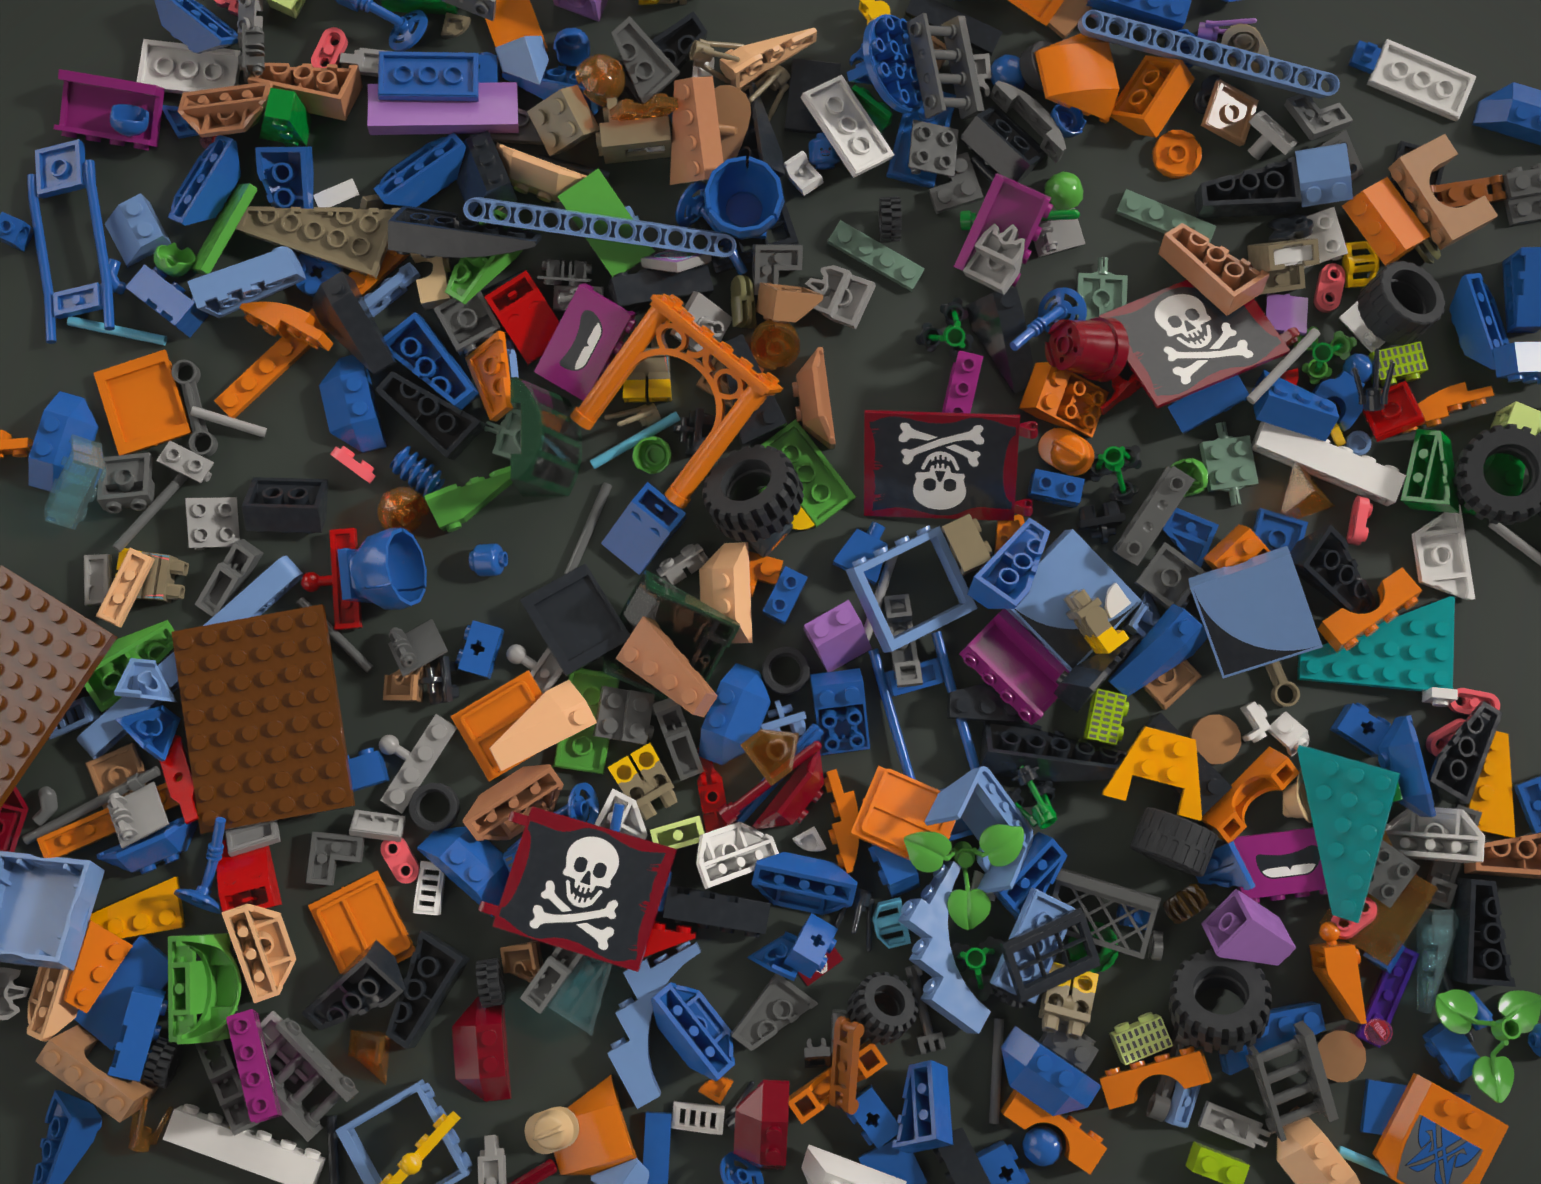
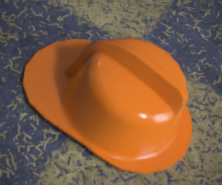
[1038,428,1094,476]

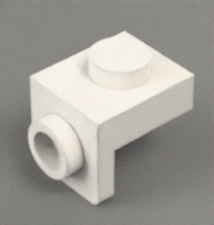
[783,151,824,196]
[1422,687,1458,707]
[1240,702,1271,743]
[1268,711,1310,757]

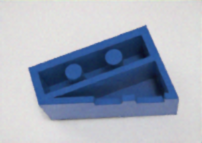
[1502,247,1541,333]
[1493,342,1541,385]
[1168,375,1249,434]
[892,1060,953,1154]

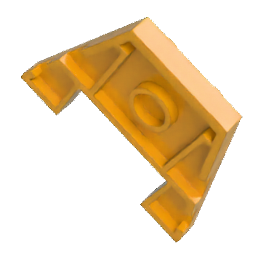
[1102,726,1202,821]

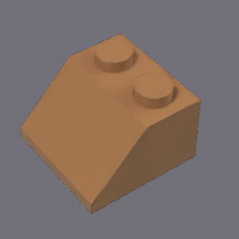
[756,282,824,326]

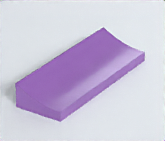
[367,82,519,135]

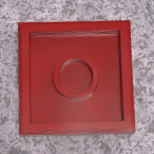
[1362,381,1426,442]

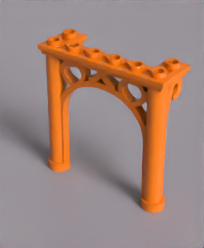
[570,294,783,509]

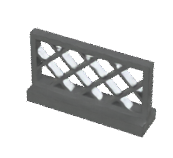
[1052,868,1161,959]

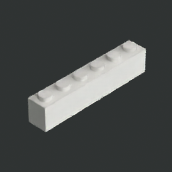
[1251,422,1406,506]
[163,1104,326,1184]

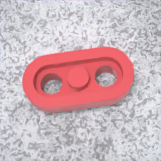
[311,27,348,68]
[1314,263,1346,313]
[330,446,376,484]
[1347,495,1373,546]
[1448,688,1500,716]
[1426,719,1465,757]
[381,838,420,884]
[1331,897,1377,940]

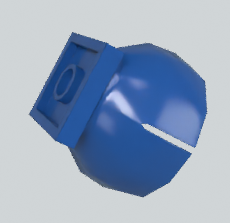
[703,156,784,240]
[337,528,427,610]

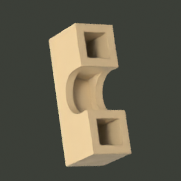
[411,253,453,310]

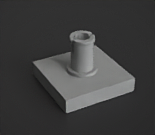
[1248,110,1299,160]
[670,291,732,352]

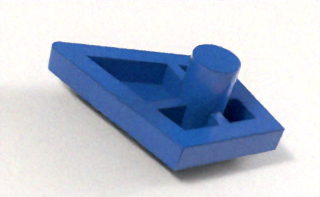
[162,105,199,139]

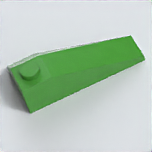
[445,209,526,305]
[424,462,526,532]
[84,620,174,713]

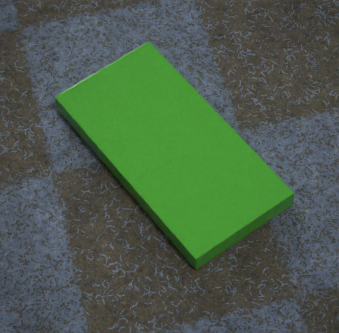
[557,169,655,277]
[190,183,257,274]
[762,419,856,528]
[553,668,621,775]

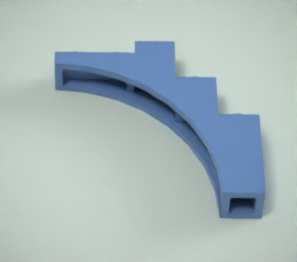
[898,861,991,1034]
[607,941,701,1109]

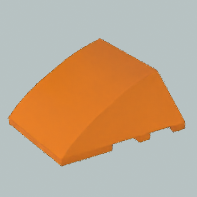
[1035,33,1120,124]
[554,1074,638,1175]

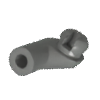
[32,786,58,826]

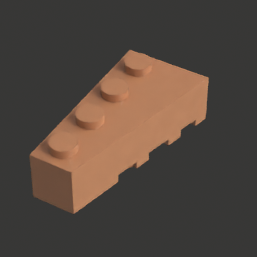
[247,63,363,121]
[670,76,723,185]
[1158,223,1269,316]
[616,616,718,717]
[1464,833,1541,879]

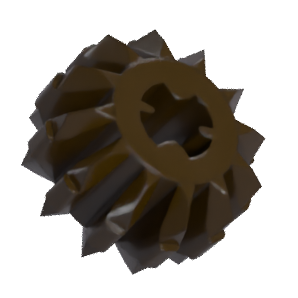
[1163,884,1209,924]

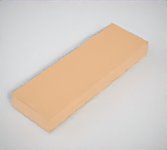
[96,548,155,628]

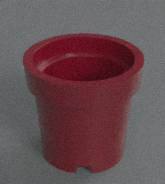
[1045,317,1129,382]

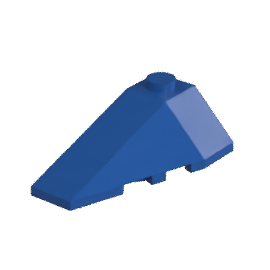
[502,66,611,116]
[255,147,314,209]
[967,518,1050,609]
[1108,604,1208,697]
[32,1090,102,1184]

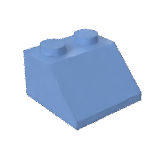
[1295,143,1353,207]
[105,193,172,267]

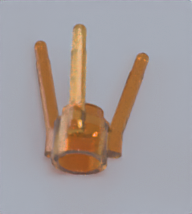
[128,1096,174,1152]

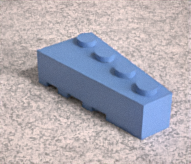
[187,246,306,318]

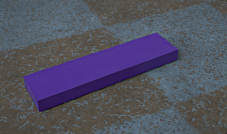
[1355,947,1420,1048]

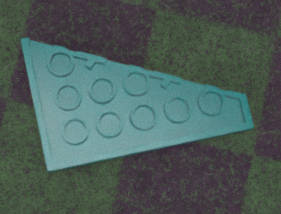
[1297,596,1455,692]
[1297,745,1400,923]

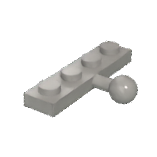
[506,644,563,694]
[379,714,457,814]

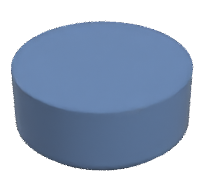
[1344,431,1371,456]

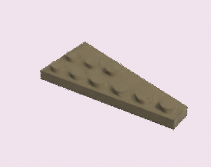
[236,206,400,279]

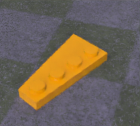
[1466,731,1515,838]
[90,876,185,938]

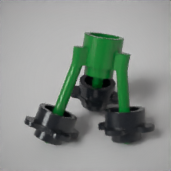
[915,297,974,358]
[1088,445,1142,505]
[1006,765,1058,829]

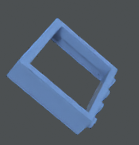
[846,525,977,653]
[335,1079,472,1184]

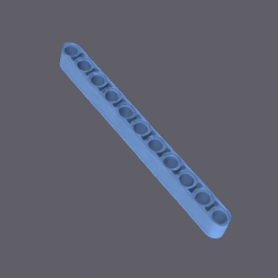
[1078,10,1340,99]
[463,197,736,257]
[77,555,304,759]

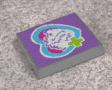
[641,249,712,273]

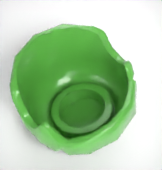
[1044,171,1083,210]
[154,243,196,277]
[632,436,672,474]
[1170,458,1208,497]

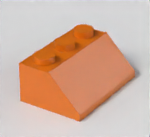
[1110,55,1195,138]
[1342,177,1431,266]

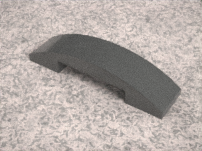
[989,81,1066,164]
[884,594,923,688]
[1424,804,1482,909]

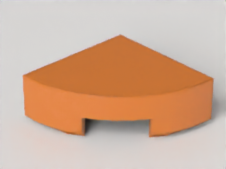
[698,1077,733,1104]

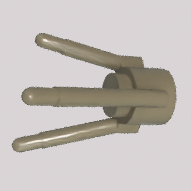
[689,39,744,85]
[749,65,791,121]
[604,403,661,457]

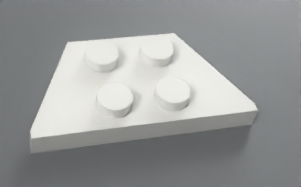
[1411,505,1475,601]

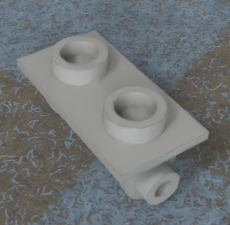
[237,0,263,33]
[156,441,214,483]
[656,543,709,587]

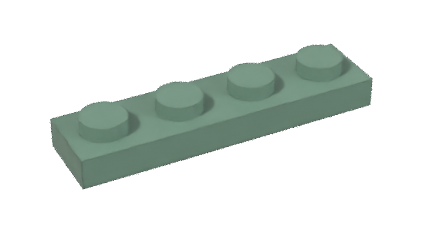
[1115,189,1217,243]
[828,220,925,292]

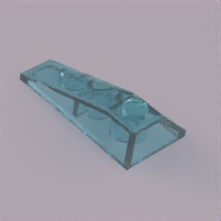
[1416,908,1459,1013]

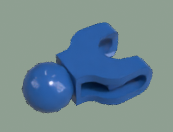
[1311,354,1374,432]

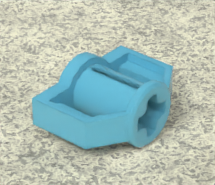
[872,897,911,949]

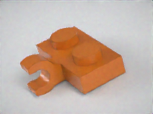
[749,551,783,597]

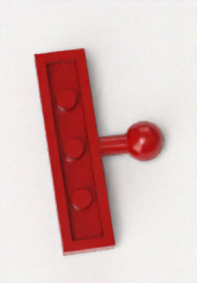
[301,528,362,630]

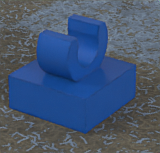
[1348,40,1382,74]

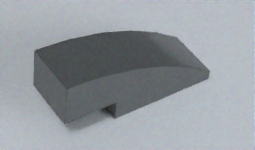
[194,539,264,617]
[652,698,704,781]

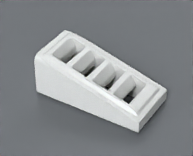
[413,861,445,915]
[671,1101,725,1135]

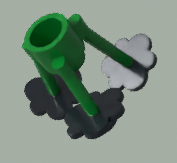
[951,937,1004,1002]

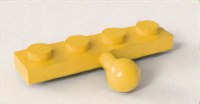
[380,1111,460,1184]

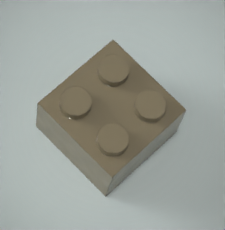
[527,85,600,156]
[941,514,993,576]

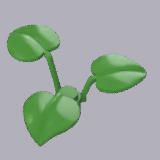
[904,824,1024,930]
[1435,989,1541,1103]

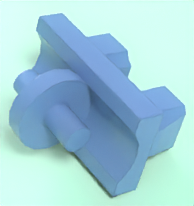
[761,700,807,744]

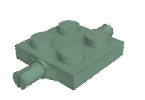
[1075,257,1128,320]
[484,408,563,469]
[1199,422,1259,506]

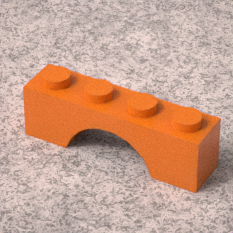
[1318,567,1422,653]
[1201,746,1300,843]
[789,1039,887,1124]
[1100,1046,1212,1110]
[1000,1089,1107,1174]

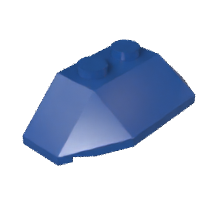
[154,0,238,54]
[1472,82,1541,145]
[374,133,466,207]
[168,135,241,226]
[1449,273,1509,370]
[319,355,387,453]
[28,391,99,493]
[699,663,771,765]
[1378,715,1436,817]
[96,813,199,875]
[417,826,510,917]
[751,852,858,915]
[651,982,735,1081]
[1001,1026,1102,1116]

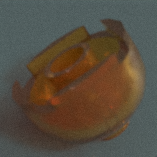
[576,54,626,106]
[751,319,800,370]
[377,487,429,533]

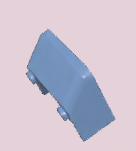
[924,766,1033,893]

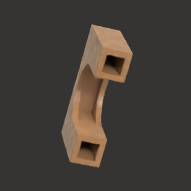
[1388,134,1498,250]
[35,1024,158,1123]

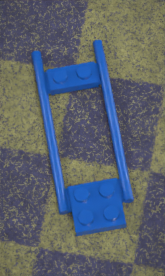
[27,139,115,344]
[868,631,980,841]

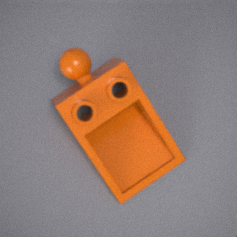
[1309,921,1367,1024]

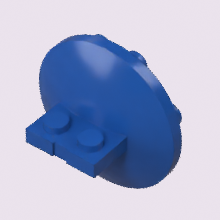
[847,14,923,113]

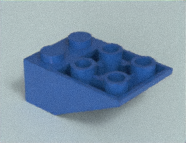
[601,482,687,575]
[810,668,870,755]

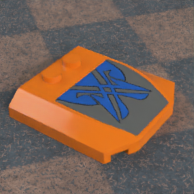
[1372,1073,1509,1184]

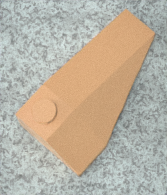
[720,28,817,89]
[489,680,597,771]

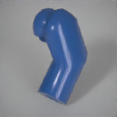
[109,259,126,295]

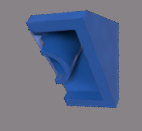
[115,705,181,762]
[746,931,798,981]

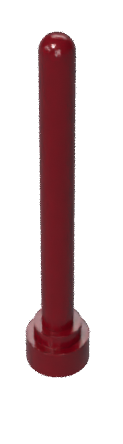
[717,741,822,825]

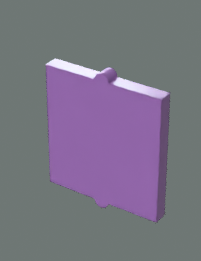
[1265,293,1308,336]

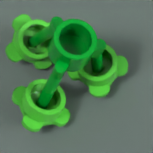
[1294,326,1357,385]

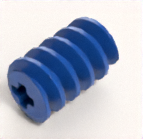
[389,446,445,498]

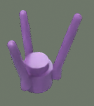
[1197,18,1257,58]

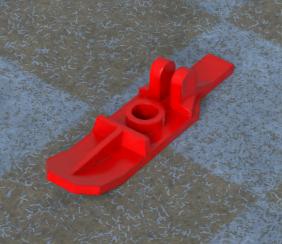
[1100,373,1142,415]
[160,735,199,824]
[697,748,728,833]

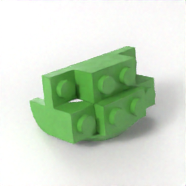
[168,933,241,1044]

